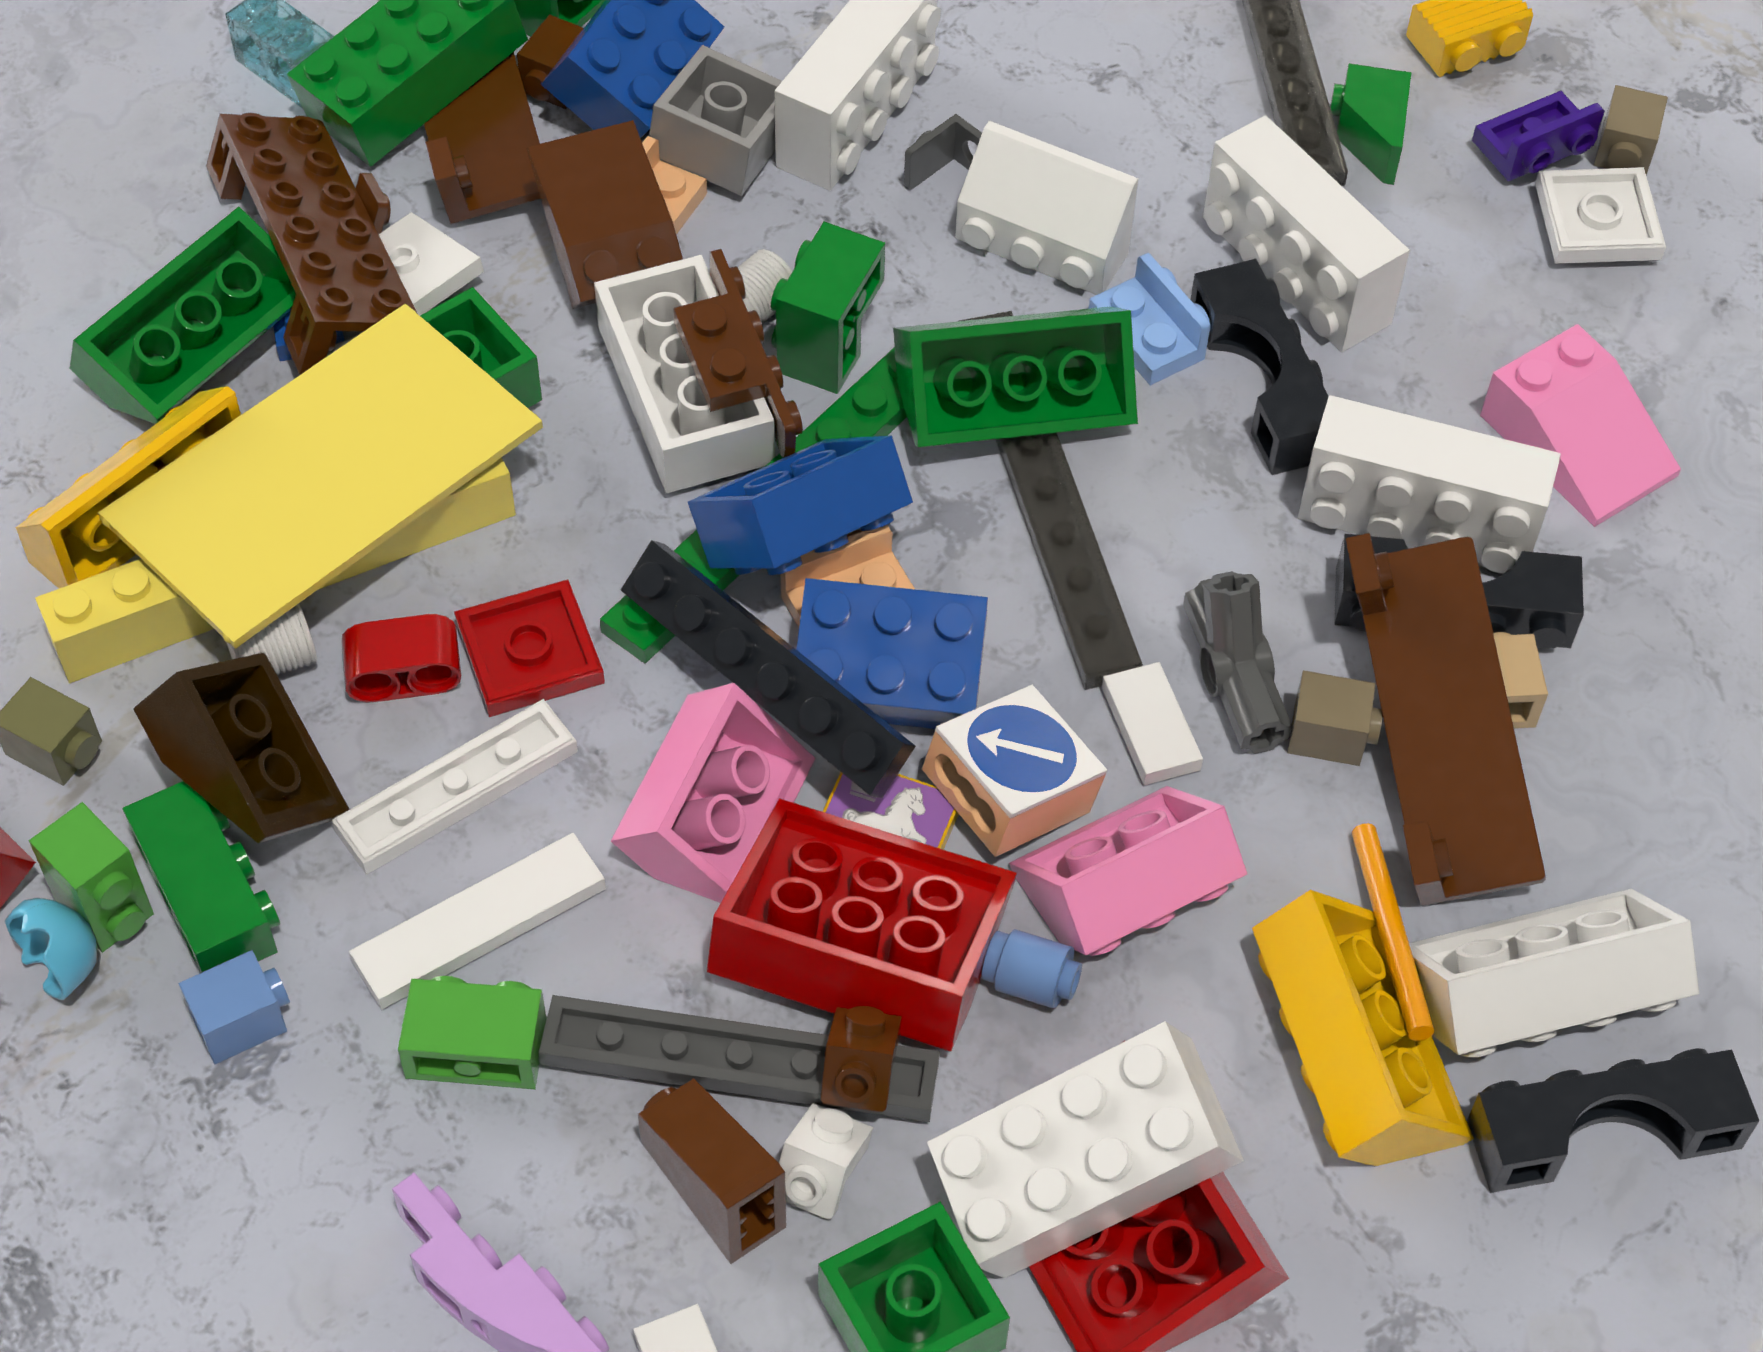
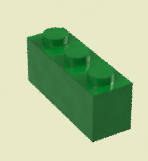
[122,781,281,973]

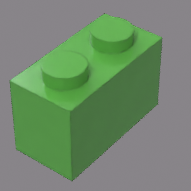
[28,802,154,953]
[398,976,547,1090]

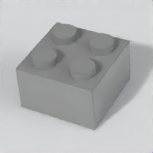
[649,45,782,196]

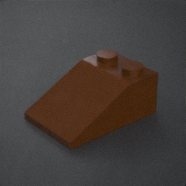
[526,120,683,309]

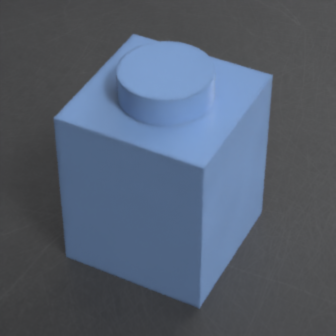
[178,950,290,1065]

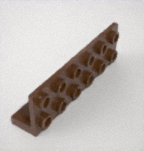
[424,52,541,224]
[206,113,418,375]
[1346,533,1546,906]

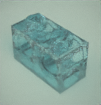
[225,0,334,109]

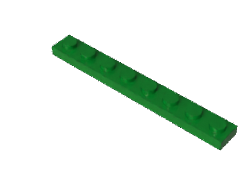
[600,347,907,664]

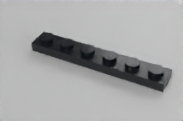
[621,540,916,798]

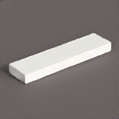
[332,699,578,875]
[349,833,606,1010]

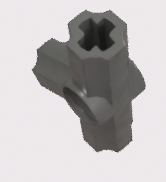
[1183,571,1293,754]

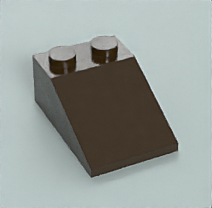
[133,652,350,844]

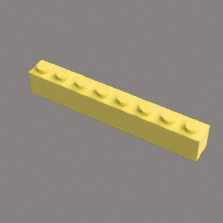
[35,457,516,684]

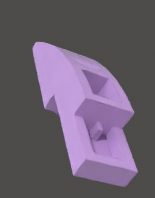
[392,1173,609,1352]

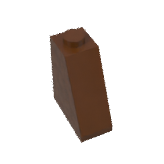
[638,1078,786,1264]

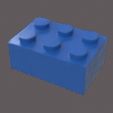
[541,0,725,138]
[688,435,913,575]
[796,578,988,729]

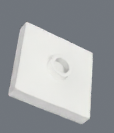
[1535,167,1666,264]
[379,212,484,316]

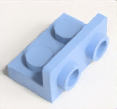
[1088,253,1211,386]

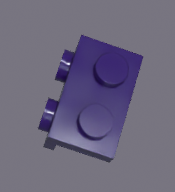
[1472,91,1605,182]

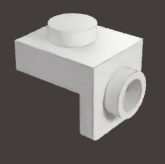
[779,1103,874,1219]

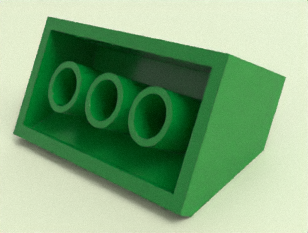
[69,206,296,424]
[893,307,1138,447]

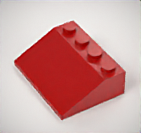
[707,798,1017,1051]
[1029,1040,1289,1352]

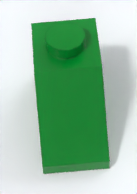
[1329,63,1412,185]

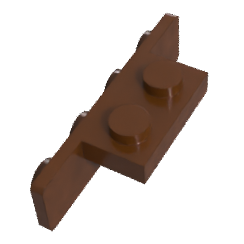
[673,249,803,458]

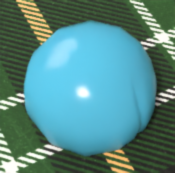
[5,898,98,1000]

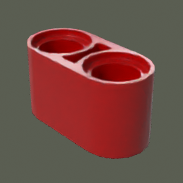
[341,614,461,702]

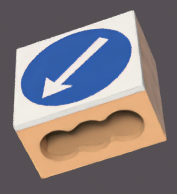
[922,684,1107,857]

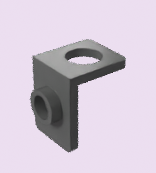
[904,114,982,190]

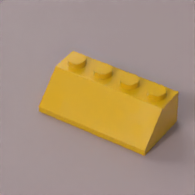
[15,386,241,588]
[1252,889,1474,1166]

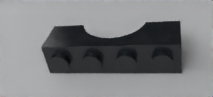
[1190,259,1329,475]
[1334,534,1584,649]
[1467,1048,1760,1193]

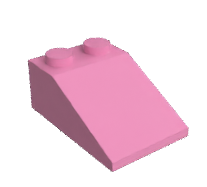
[1480,324,1681,527]

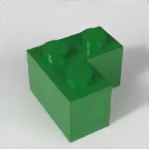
[771,221,885,394]

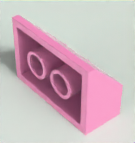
[611,683,816,903]
[1009,786,1247,956]

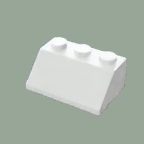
[955,121,1139,295]

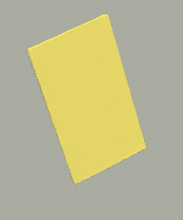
[98,304,543,649]

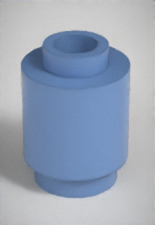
[982,929,1082,1009]

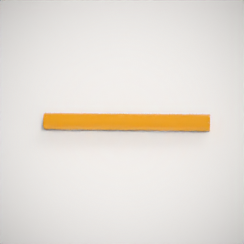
[1352,823,1434,1041]

